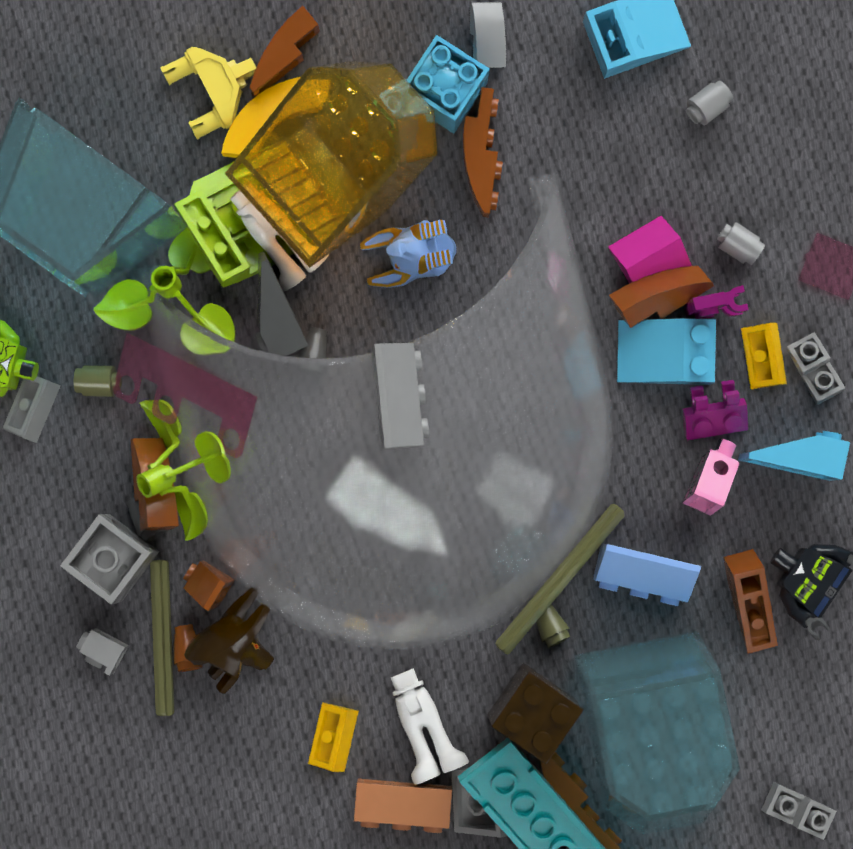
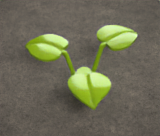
[93,227,235,355]
[136,399,231,541]

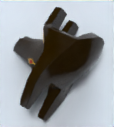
[184,587,274,694]

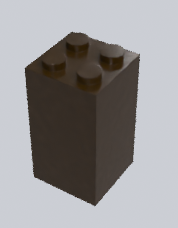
[488,663,584,764]

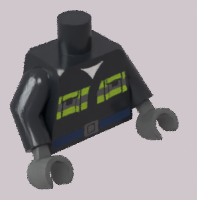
[770,544,853,640]

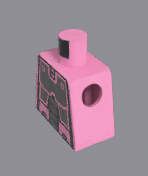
[682,439,739,516]

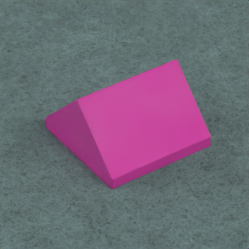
[608,216,692,284]

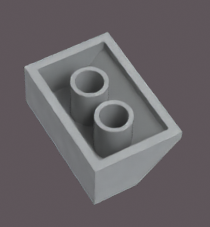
[372,343,429,450]

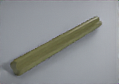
[150,560,175,716]

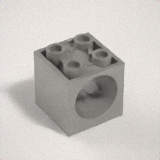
[60,514,159,605]

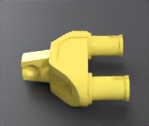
[160,47,256,140]

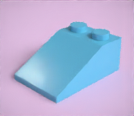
[617,319,716,385]
[738,431,850,481]

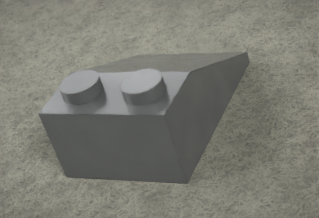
[255,251,308,362]

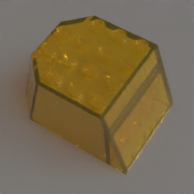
[225,61,437,268]

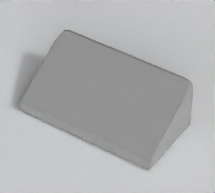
[2,376,60,443]

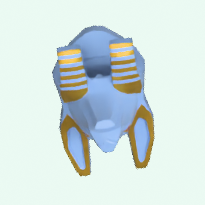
[360,220,456,288]

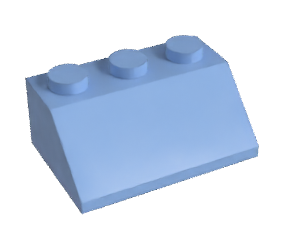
[593,543,701,606]

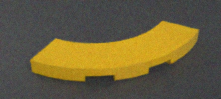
[221,76,328,160]

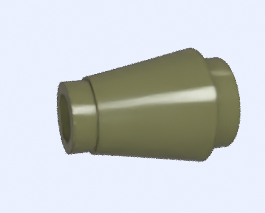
[536,604,571,648]

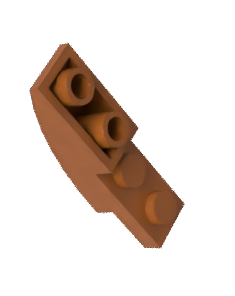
[463,87,503,218]
[540,752,622,849]

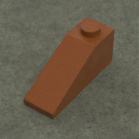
[723,549,778,654]
[183,560,235,611]

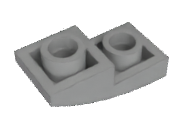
[470,2,506,68]
[787,332,845,405]
[761,782,837,840]

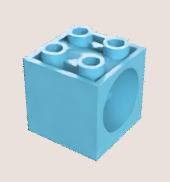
[402,35,490,134]

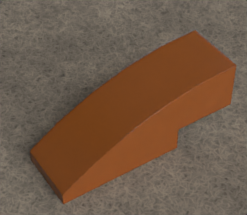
[250,5,320,97]
[609,266,714,328]
[131,438,179,531]

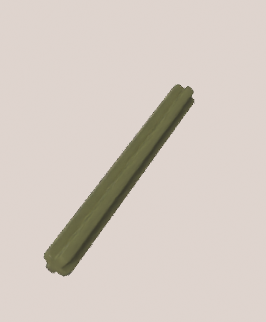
[495,504,625,655]

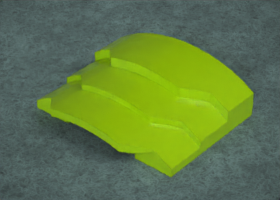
[174,146,331,287]

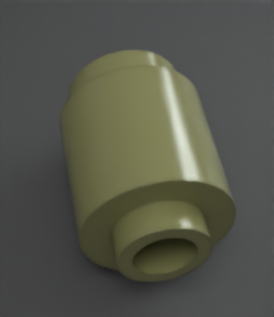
[73,365,122,397]

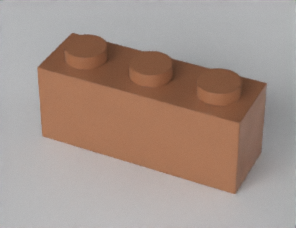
[354,779,452,833]

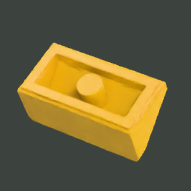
[741,323,787,389]
[308,702,359,772]

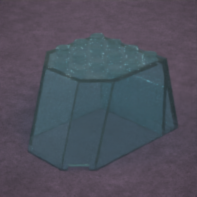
[0,98,187,297]
[574,631,740,835]

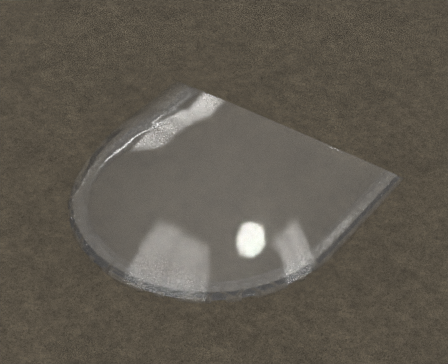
[135,172,613,650]

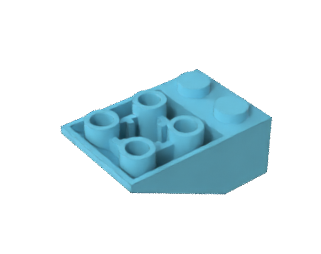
[583,0,691,79]

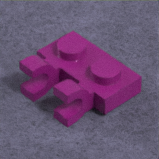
[684,285,749,319]
[683,380,748,441]

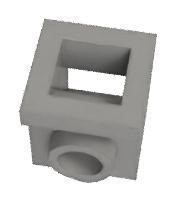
[76,628,129,676]

